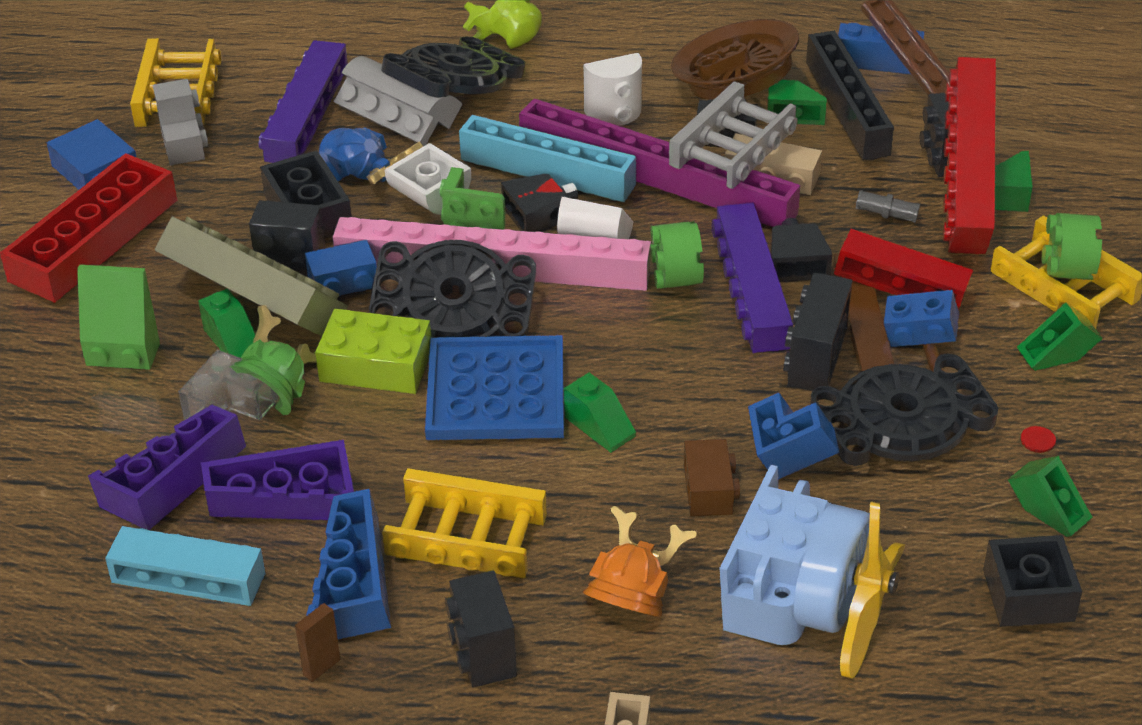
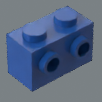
[305,240,377,296]
[884,290,959,347]

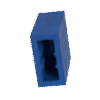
[46,119,136,190]

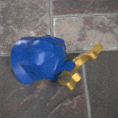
[319,127,423,184]

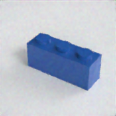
[838,23,925,74]

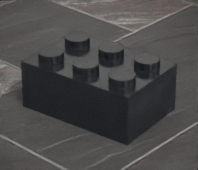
[260,150,352,238]
[783,273,853,391]

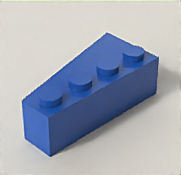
[306,489,391,639]

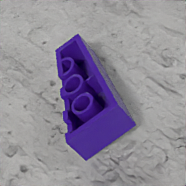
[88,404,246,530]
[201,440,354,520]

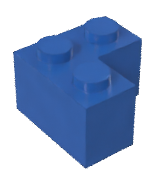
[748,393,839,479]

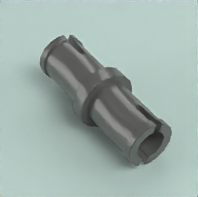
[855,190,920,223]

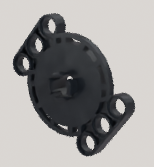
[381,36,526,98]
[369,240,536,338]
[810,354,999,466]

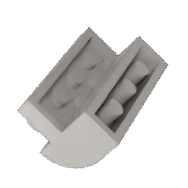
[334,56,462,146]

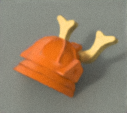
[582,506,699,617]

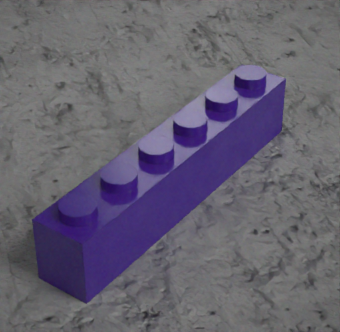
[259,40,348,163]
[712,203,793,353]

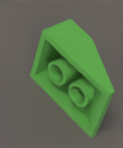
[78,265,160,370]

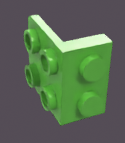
[440,167,505,230]

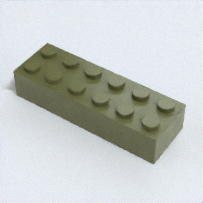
[155,216,348,336]

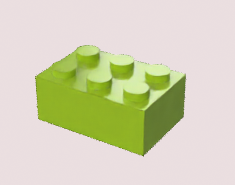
[315,309,431,394]

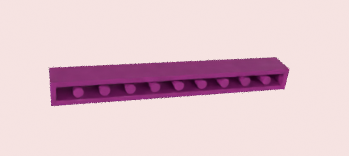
[519,98,800,227]

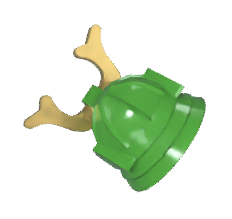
[230,305,317,415]

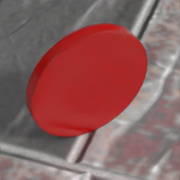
[1020,426,1056,453]

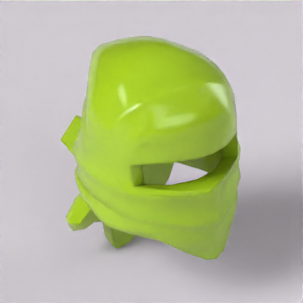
[463,0,542,49]

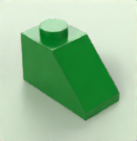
[767,80,827,125]
[995,151,1032,212]
[198,288,255,365]
[1017,303,1103,371]
[564,372,636,453]
[1007,456,1093,537]

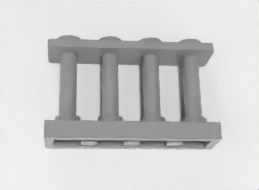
[669,81,798,189]

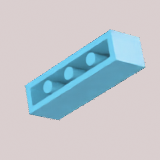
[105,526,265,606]

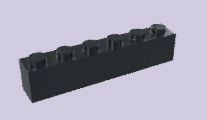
[806,30,894,160]

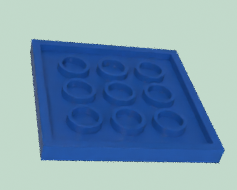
[425,335,564,440]

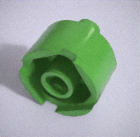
[1042,213,1102,280]
[650,221,704,289]

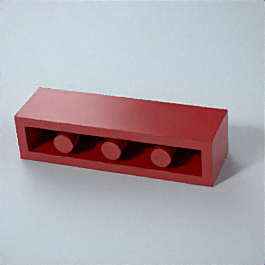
[834,229,973,311]

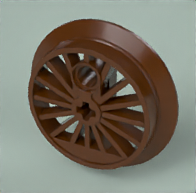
[671,19,799,100]

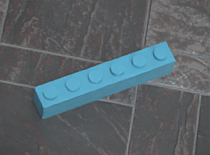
[459,115,636,202]

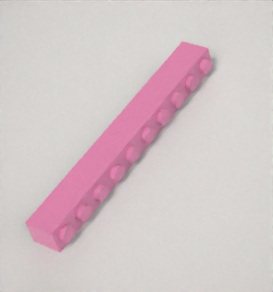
[333,217,651,291]

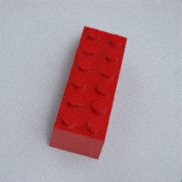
[943,57,996,254]
[0,153,178,303]

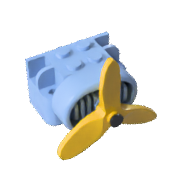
[720,465,905,679]

